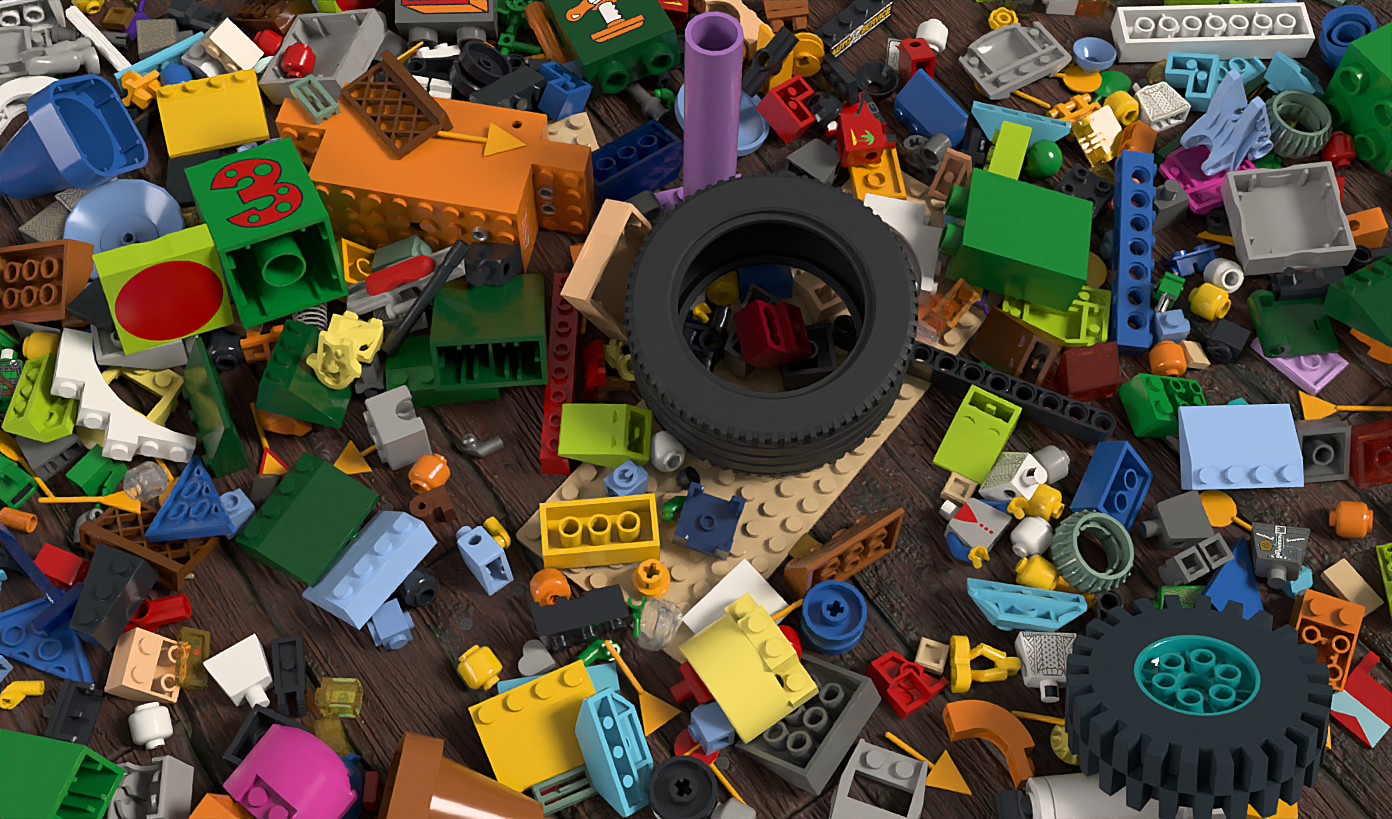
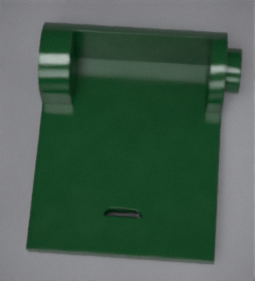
[1247,290,1340,358]

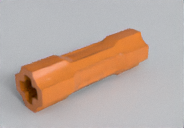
[523,1,570,64]

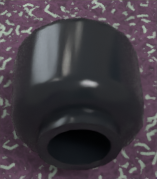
[207,330,244,371]
[395,565,438,608]

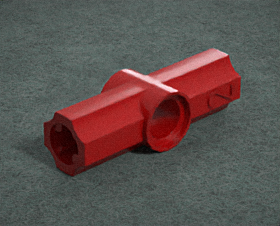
[121,593,191,634]

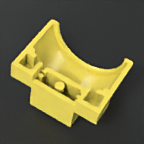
[678,592,819,744]

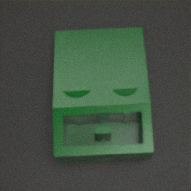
[1118,373,1207,438]

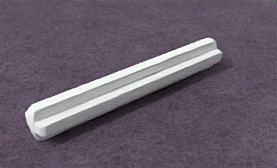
[65,6,132,72]

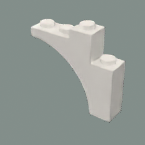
[863,193,948,306]

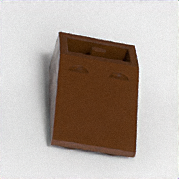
[234,0,318,37]
[969,305,1065,387]

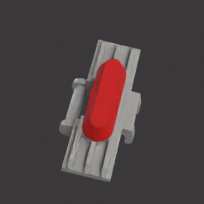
[346,246,465,320]

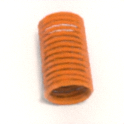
[0,507,37,533]

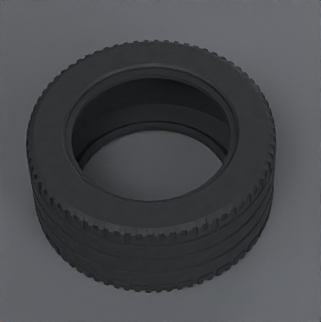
[625,171,918,477]

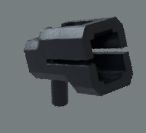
[167,0,237,35]
[1267,266,1346,303]

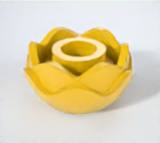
[988,7,1018,30]

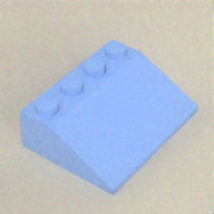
[1178,404,1304,490]
[302,510,437,630]

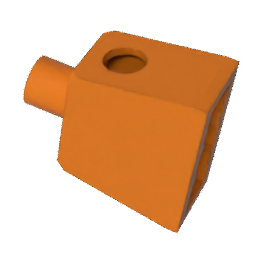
[1347,207,1388,248]

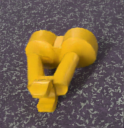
[949,635,1021,694]

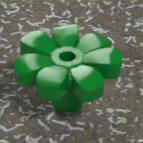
[1251,149,1282,169]

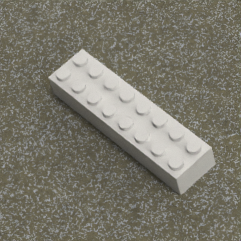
[1111,2,1315,63]

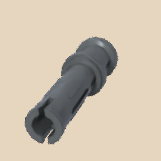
[52,24,130,49]
[623,81,674,129]

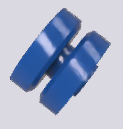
[800,580,867,655]

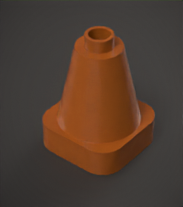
[377,731,552,819]

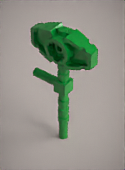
[497,0,545,55]

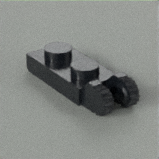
[272,634,308,718]

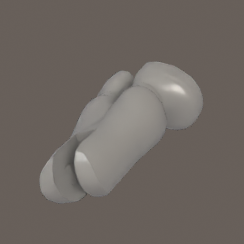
[20,37,100,75]

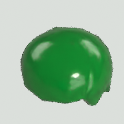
[1024,139,1063,180]

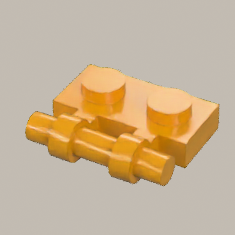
[1046,93,1103,143]

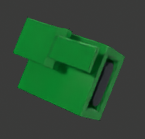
[65,444,129,510]
[0,453,40,510]

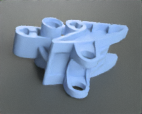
[1180,68,1273,175]

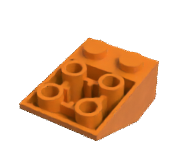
[1289,588,1365,692]

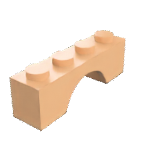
[691,0,772,61]

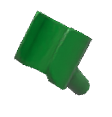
[628,596,646,639]

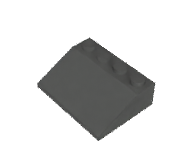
[735,653,882,796]

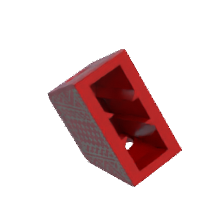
[898,38,936,86]

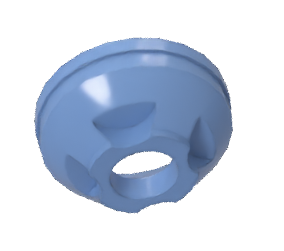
[1072,37,1117,73]

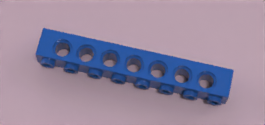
[1109,150,1157,356]

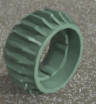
[1265,90,1333,159]
[1051,509,1134,595]

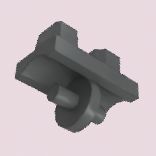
[355,352,387,398]

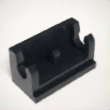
[44,678,106,747]

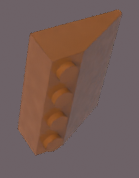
[0,238,94,327]
[783,507,905,606]

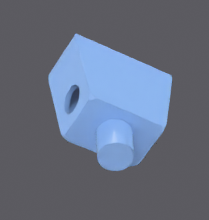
[456,526,514,596]

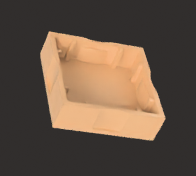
[560,199,652,347]

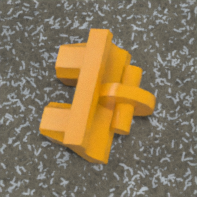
[121,70,162,110]

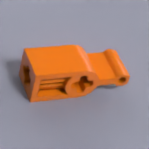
[1117,120,1157,184]

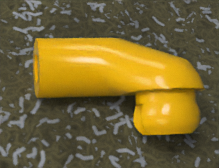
[483,516,511,549]
[0,681,45,709]

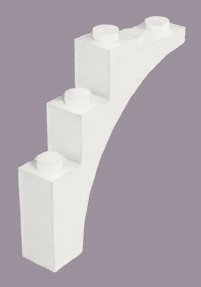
[51,328,196,463]

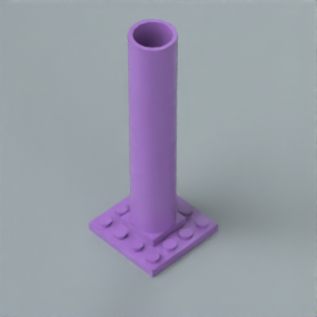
[654,11,744,227]

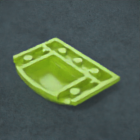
[1002,285,1112,348]

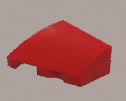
[581,340,606,400]

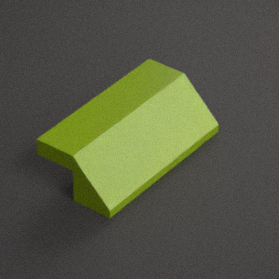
[1,352,80,443]

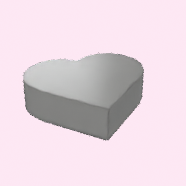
[518,640,556,678]

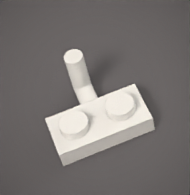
[408,43,460,58]

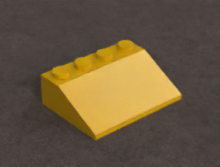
[156,68,270,158]
[468,659,596,793]

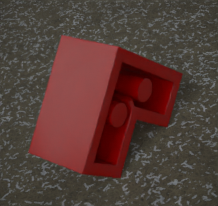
[756,74,816,145]

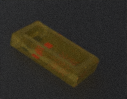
[174,626,210,691]

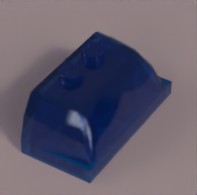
[591,119,684,203]

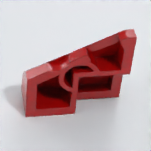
[864,650,950,719]

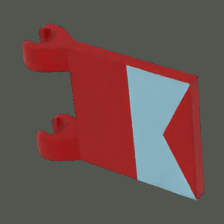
[1330,651,1392,750]

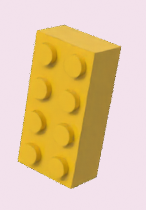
[539,493,660,569]

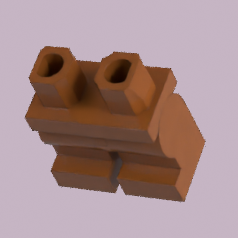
[761,0,809,35]

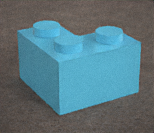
[1165,52,1220,112]

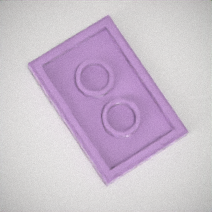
[1250,337,1349,396]

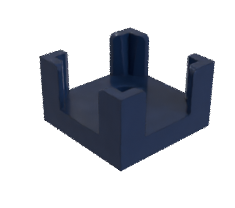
[671,481,746,561]

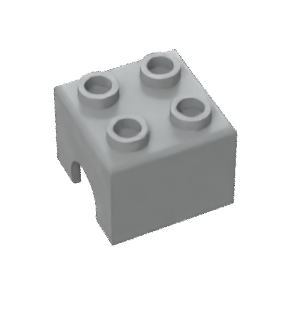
[362,385,432,471]
[107,755,194,819]

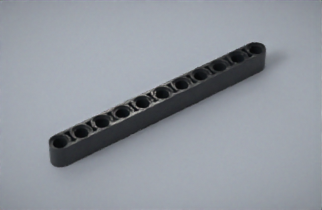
[832,315,1116,446]

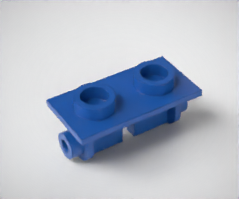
[1162,243,1220,277]

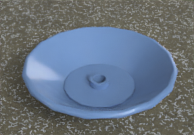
[63,179,185,281]

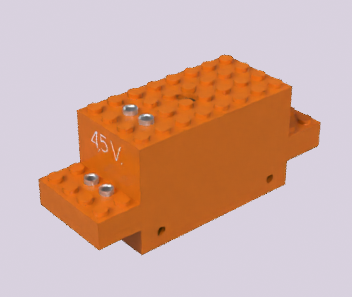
[275,82,595,275]

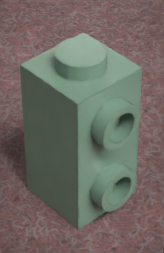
[371,234,433,272]

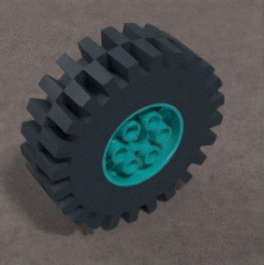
[1065,595,1333,819]

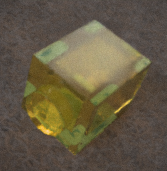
[315,677,363,718]

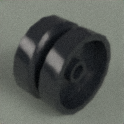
[448,40,513,98]
[649,755,717,819]

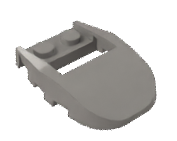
[828,739,928,819]

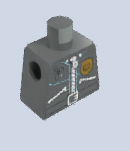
[1250,522,1310,589]

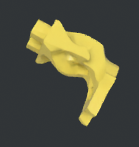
[306,311,384,389]

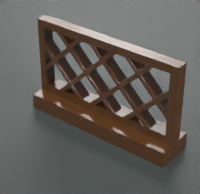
[340,49,453,160]
[78,501,220,592]

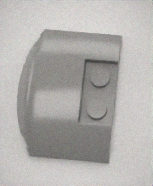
[958,22,1072,99]
[0,26,58,86]

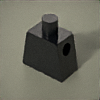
[464,242,523,286]

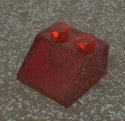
[1349,418,1392,489]

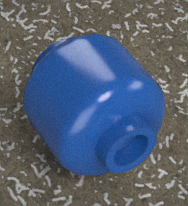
[159,64,193,87]

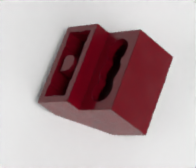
[733,299,812,368]

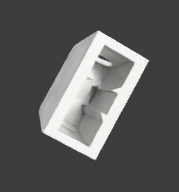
[203,634,274,709]

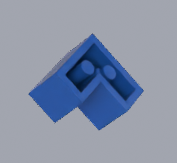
[538,61,593,120]

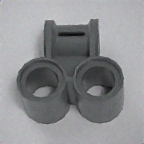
[903,132,952,183]

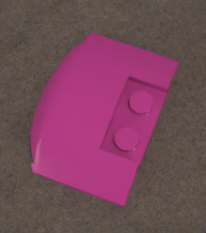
[1158,144,1257,215]
[223,724,358,819]

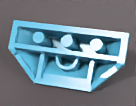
[1264,51,1324,100]
[971,101,1071,152]
[966,578,1087,633]
[574,687,653,817]

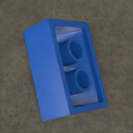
[893,68,968,150]
[1070,440,1154,534]

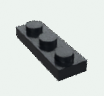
[821,52,860,105]

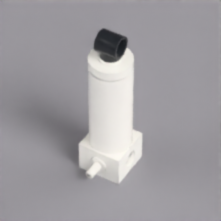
[992,773,1226,819]

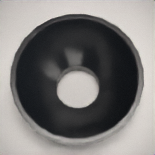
[855,61,899,100]
[804,91,843,131]

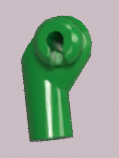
[660,496,686,521]
[576,640,621,667]

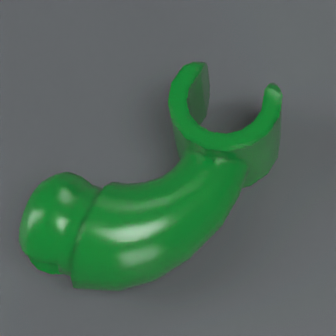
[653,88,677,111]

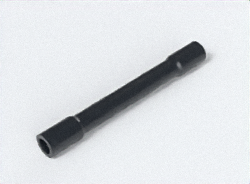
[381,238,471,356]

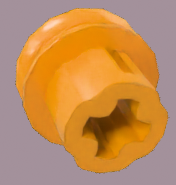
[633,559,670,600]

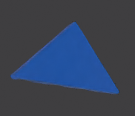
[144,454,236,543]
[1200,536,1264,620]
[0,588,96,689]

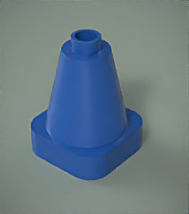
[0,74,148,200]

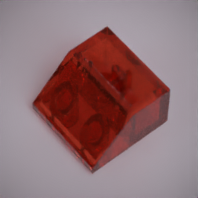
[1053,341,1121,403]

